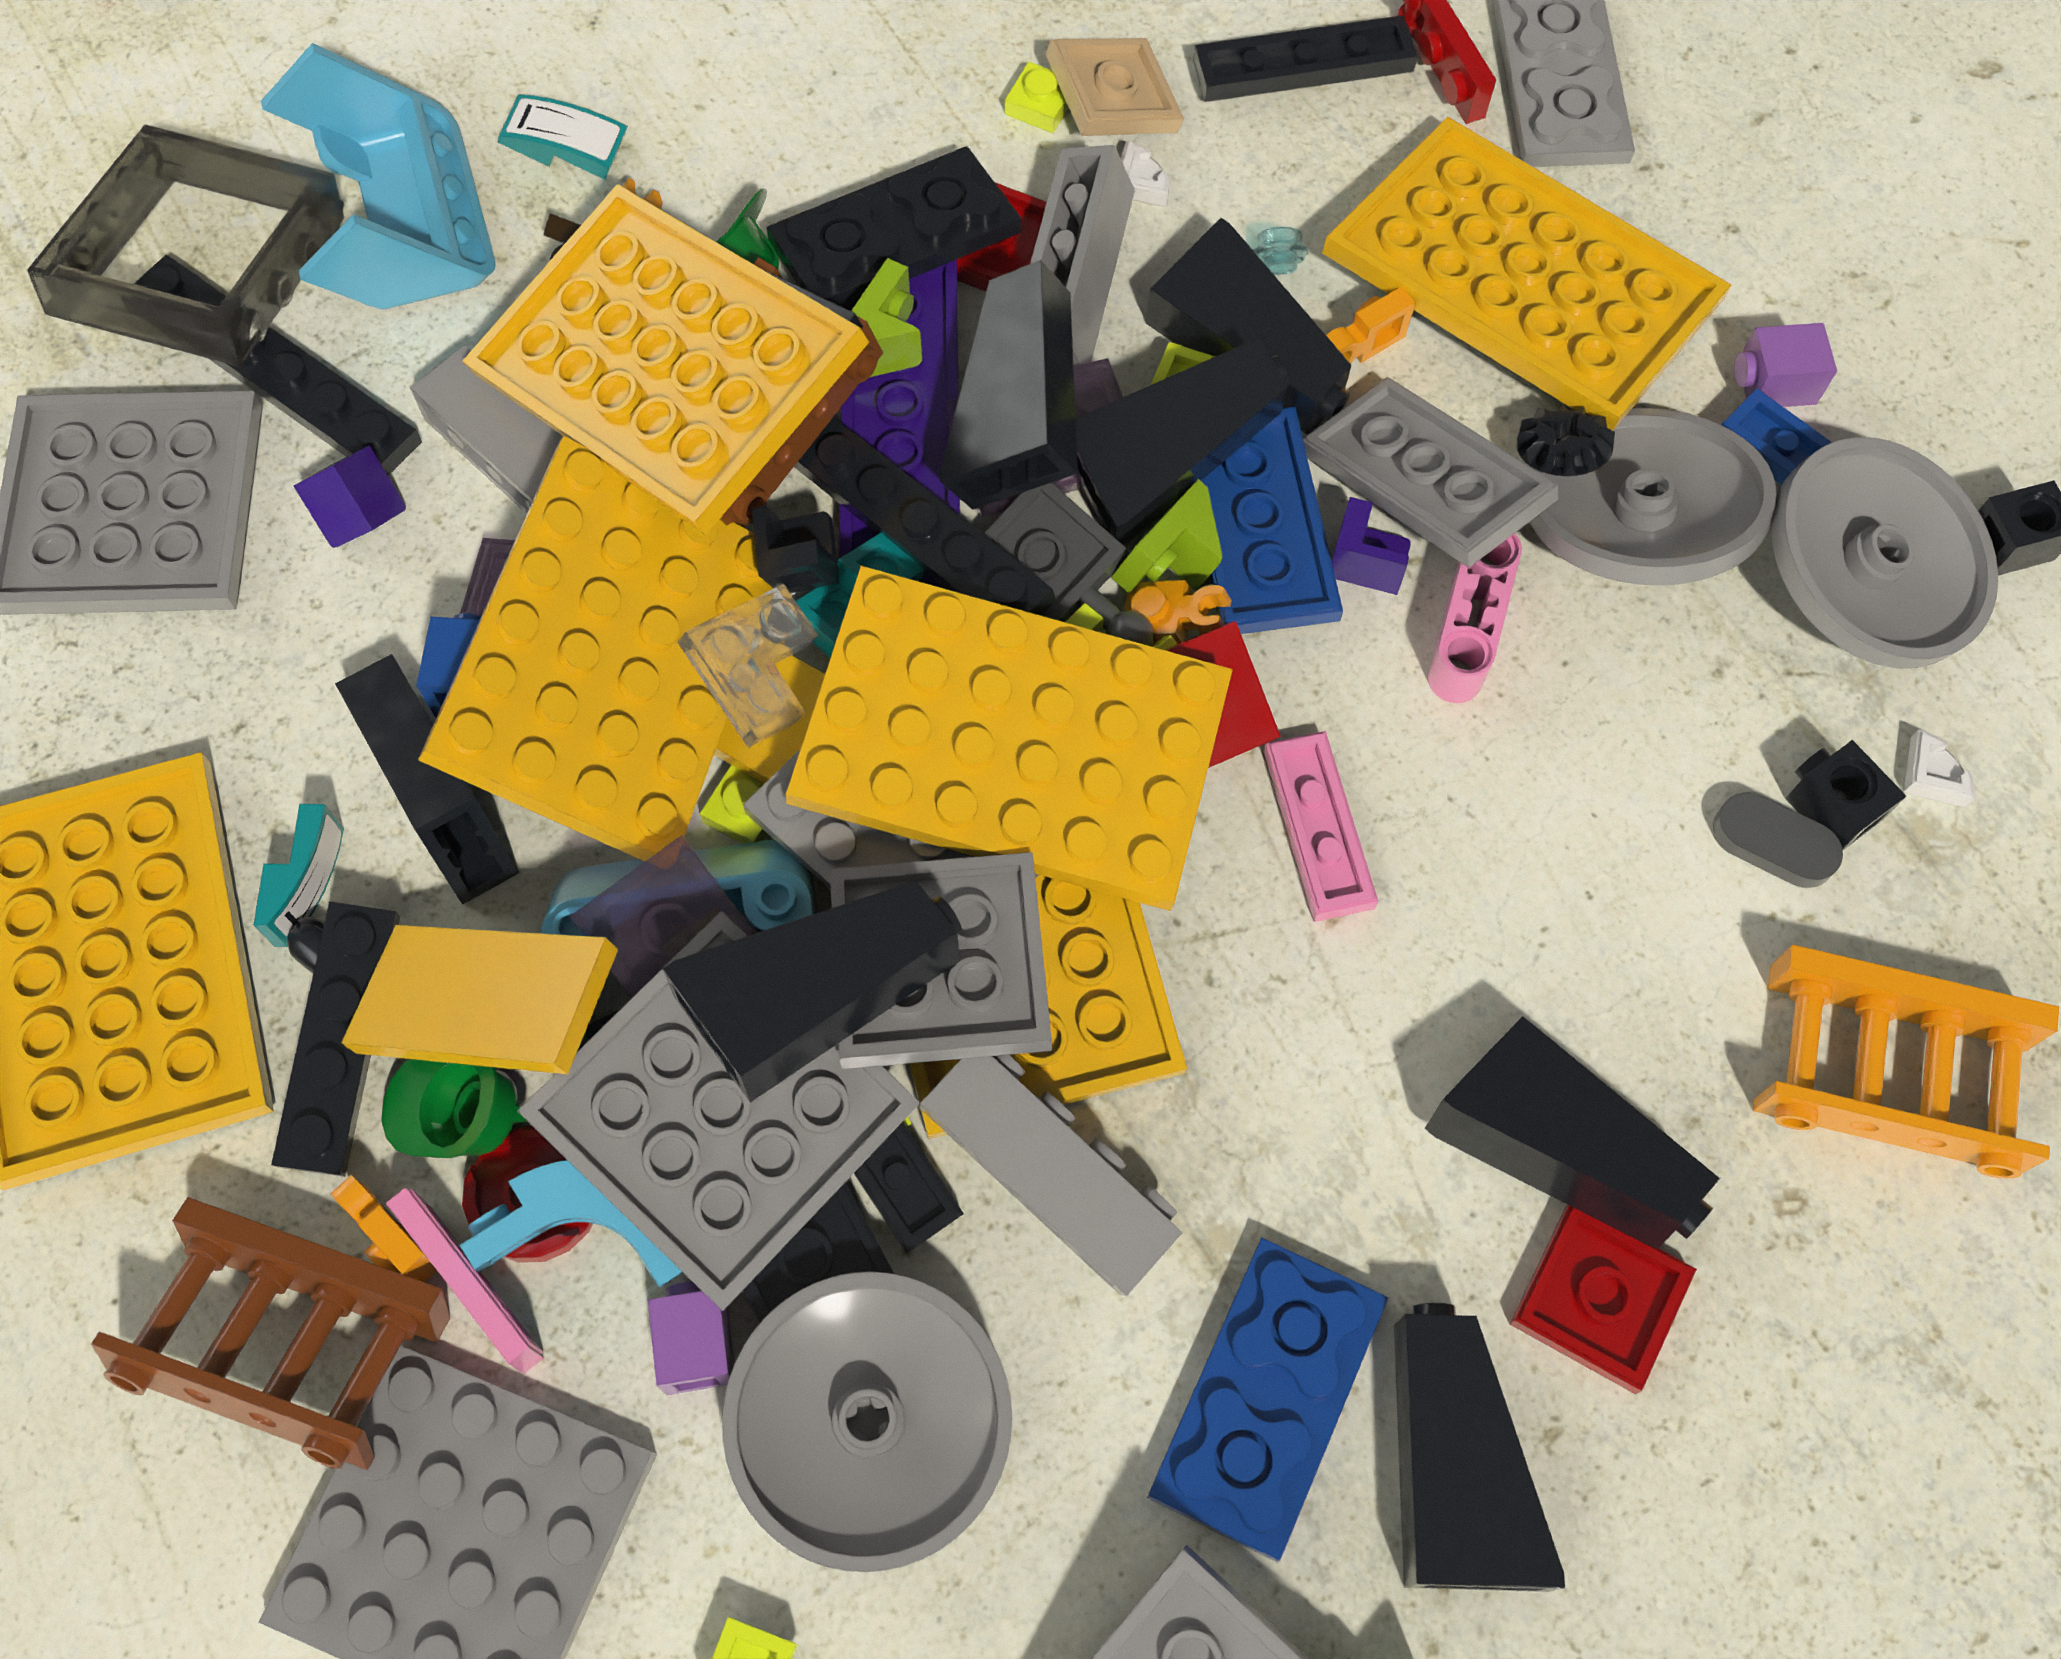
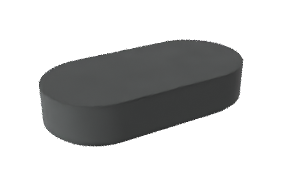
[1713,792,1843,888]

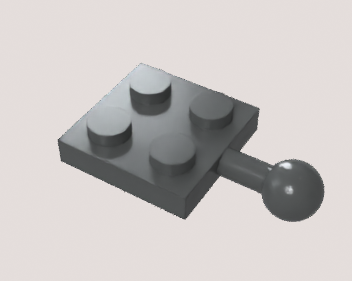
[984,483,1155,647]

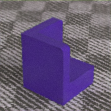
[293,445,406,548]
[1332,497,1411,595]

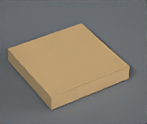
[1045,38,1184,136]

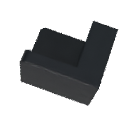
[752,505,839,595]

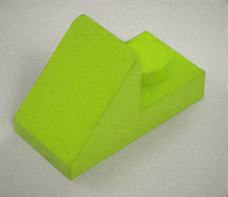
[851,258,922,377]
[1111,479,1222,593]

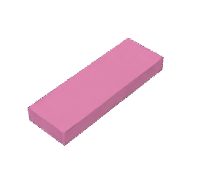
[1263,731,1378,922]
[386,1187,544,1374]

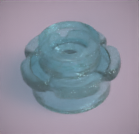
[1253,227,1308,275]

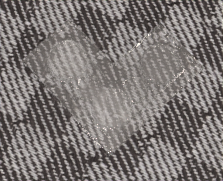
[677,584,818,748]

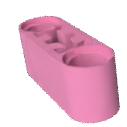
[1428,533,1522,703]

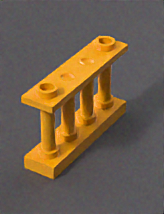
[1753,944,2059,1179]

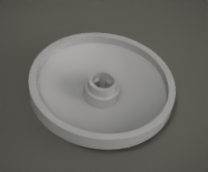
[1530,408,1776,585]
[1771,437,1998,669]
[722,1272,1012,1572]

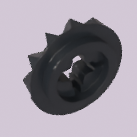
[1516,404,1615,476]

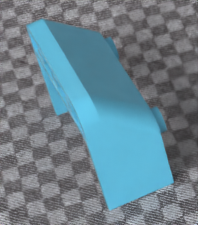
[261,43,496,309]
[541,839,816,1052]

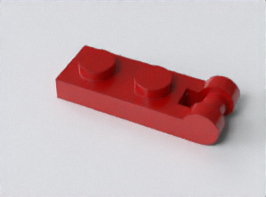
[1397,0,1496,124]

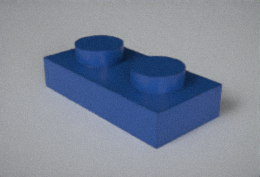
[1722,388,1832,485]

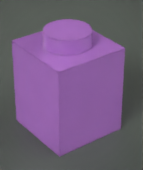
[1734,323,1837,407]
[648,1281,734,1395]

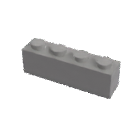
[1030,145,1135,377]
[410,345,563,514]
[919,1055,1183,1296]

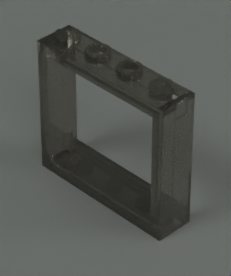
[27,124,345,367]

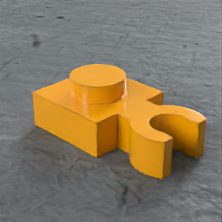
[1326,287,1416,364]
[1123,580,1232,646]
[330,1174,437,1282]

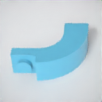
[460,1160,683,1288]

